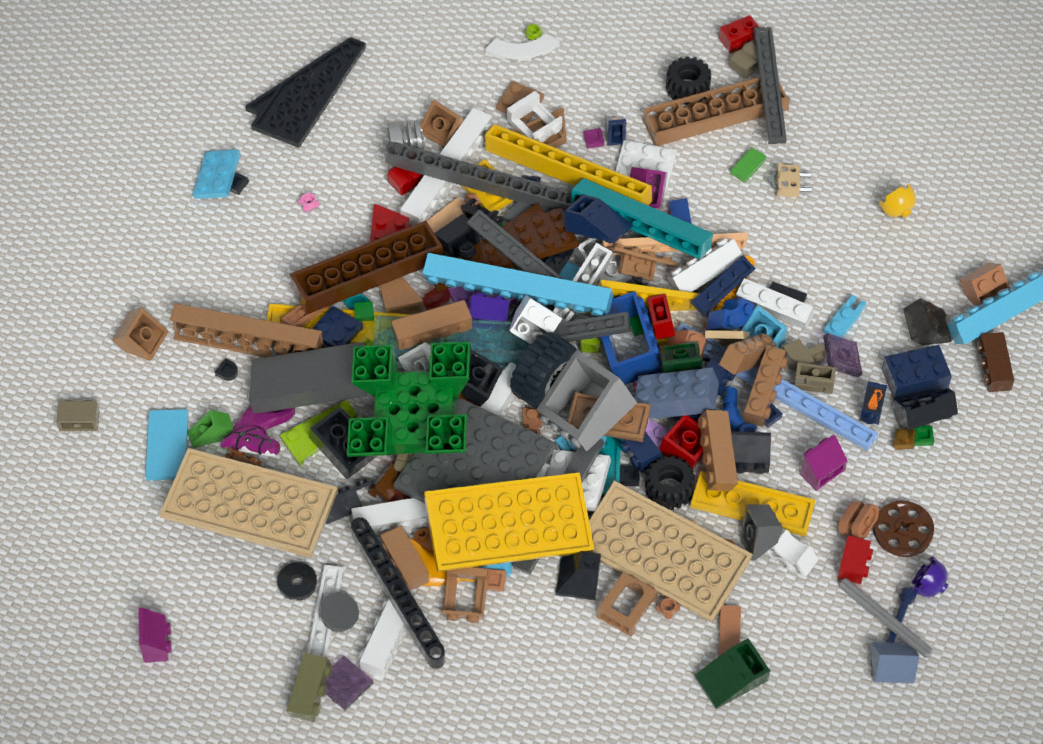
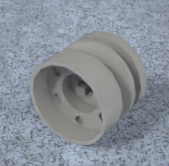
[388,120,425,154]

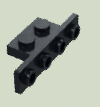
[326,478,374,524]

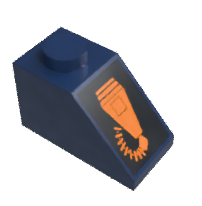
[605,116,627,146]
[860,381,887,425]

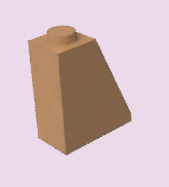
[378,277,423,315]

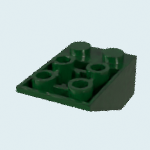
[694,638,771,709]

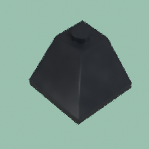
[555,551,601,600]

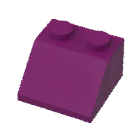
[138,607,172,663]

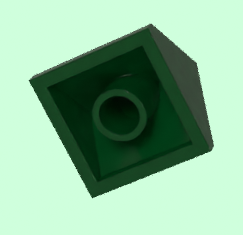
[660,341,702,373]

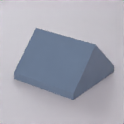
[871,642,919,684]

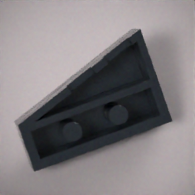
[893,388,958,430]

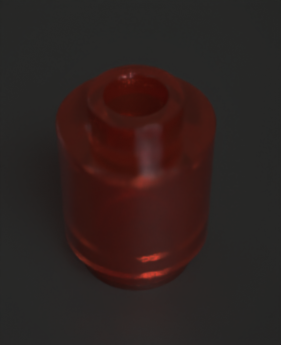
[422,288,451,310]

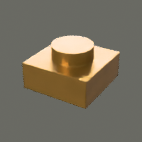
[893,429,917,450]

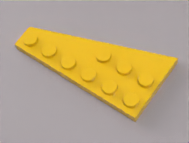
[584,280,699,313]

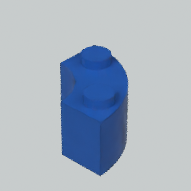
[706,298,755,331]

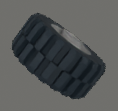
[510,332,577,408]

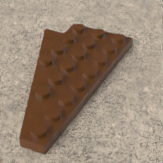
[434,203,579,292]

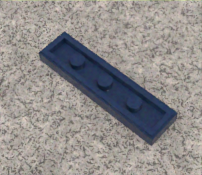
[691,255,756,317]

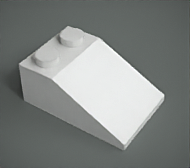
[573,238,632,284]

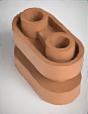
[837,501,879,539]

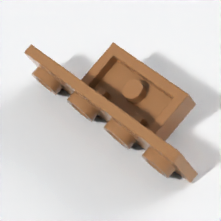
[607,244,678,281]

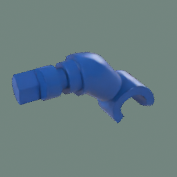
[721,387,758,432]

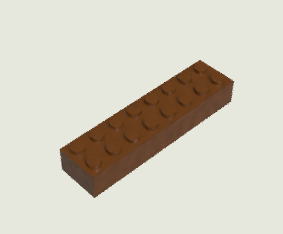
[289,221,443,315]

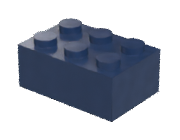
[882,345,952,400]

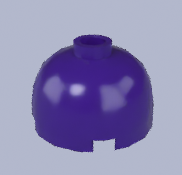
[910,556,948,598]

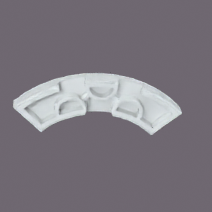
[485,33,559,61]

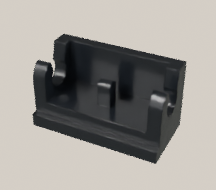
[460,198,504,225]

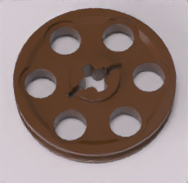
[873,501,934,557]

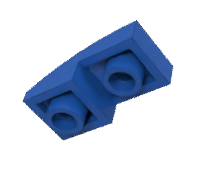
[669,198,692,224]

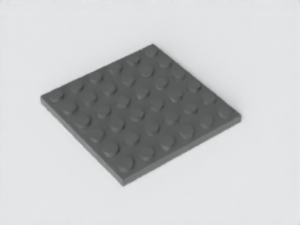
[393,397,556,503]

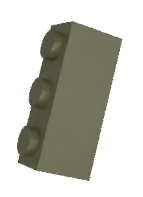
[286,652,333,722]

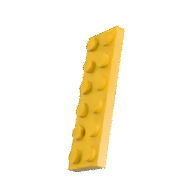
[690,471,816,537]

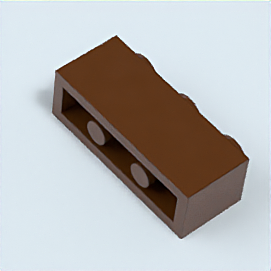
[976,332,1014,392]

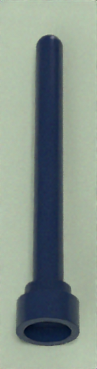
[886,587,917,643]

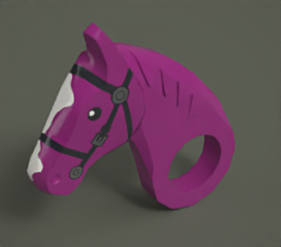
[220,405,296,456]

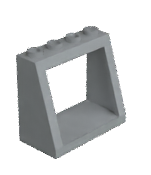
[536,350,637,452]

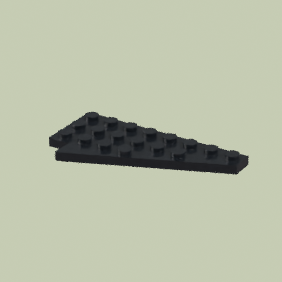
[245,37,366,148]

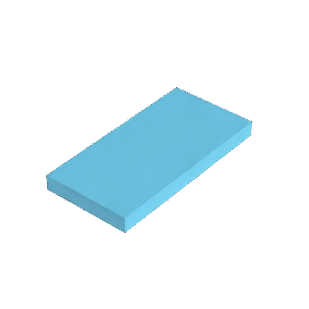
[146,409,188,481]

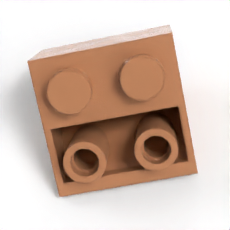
[959,263,1010,306]

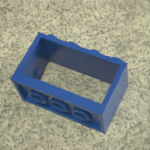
[595,291,663,385]

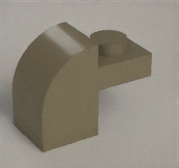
[782,339,827,372]

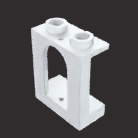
[507,91,562,143]

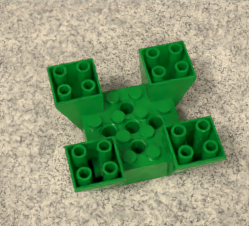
[347,342,471,457]

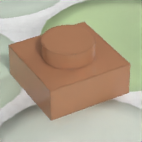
[487,569,507,592]

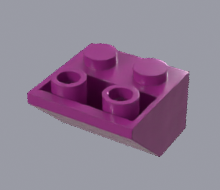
[630,167,668,209]
[801,434,847,491]

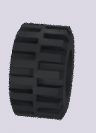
[666,56,711,105]
[645,456,695,510]

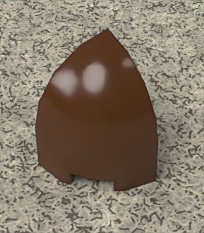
[367,465,399,501]

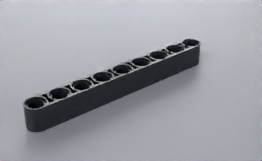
[351,517,445,669]

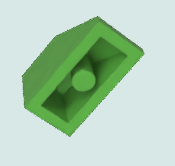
[188,410,233,448]

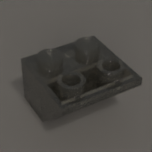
[903,298,952,346]

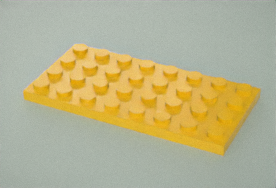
[424,472,594,572]

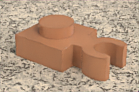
[523,407,542,435]

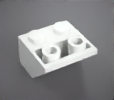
[509,295,562,344]

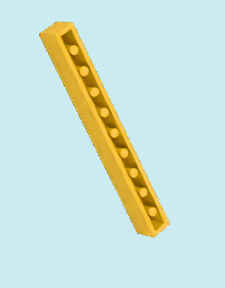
[485,124,652,206]

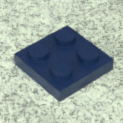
[312,306,363,347]

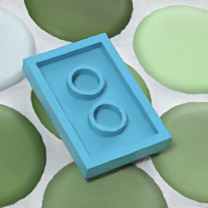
[192,150,241,199]

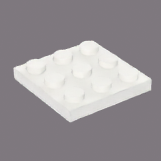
[616,140,677,197]
[547,450,611,511]

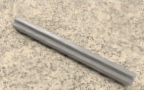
[839,578,933,658]

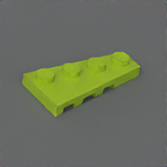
[280,400,357,467]

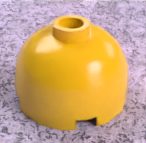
[878,184,916,218]

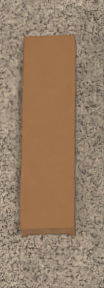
[642,77,790,146]
[170,303,324,357]

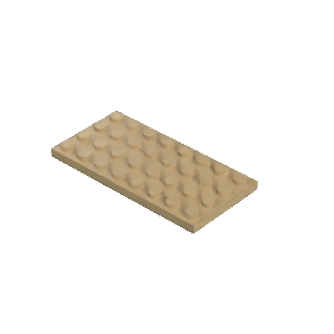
[160,448,338,558]
[589,481,753,623]

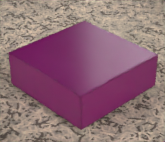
[583,128,604,149]

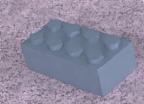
[635,367,719,419]

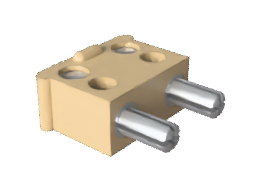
[768,163,812,197]

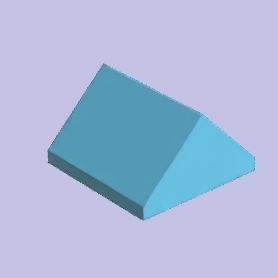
[741,305,787,348]

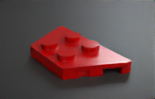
[370,204,410,242]

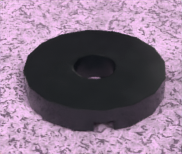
[277,562,317,601]

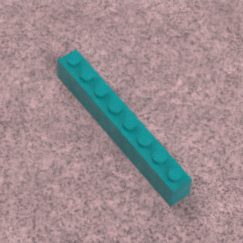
[571,178,713,259]

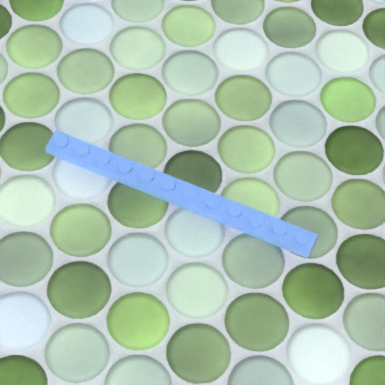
[676,322,878,451]

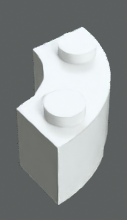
[766,528,819,577]

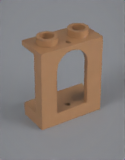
[442,567,489,623]
[597,572,658,637]

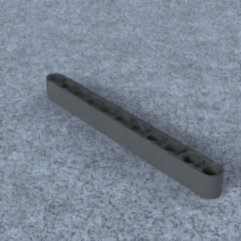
[385,142,572,214]

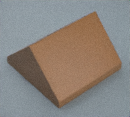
[420,99,463,148]

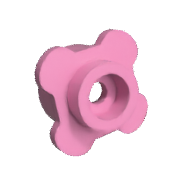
[298,193,320,212]

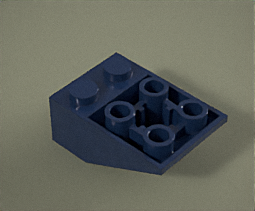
[565,194,633,243]

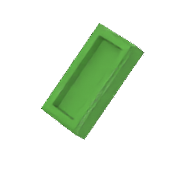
[730,148,767,183]

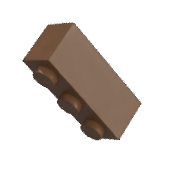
[380,525,429,591]

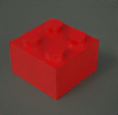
[659,415,704,469]

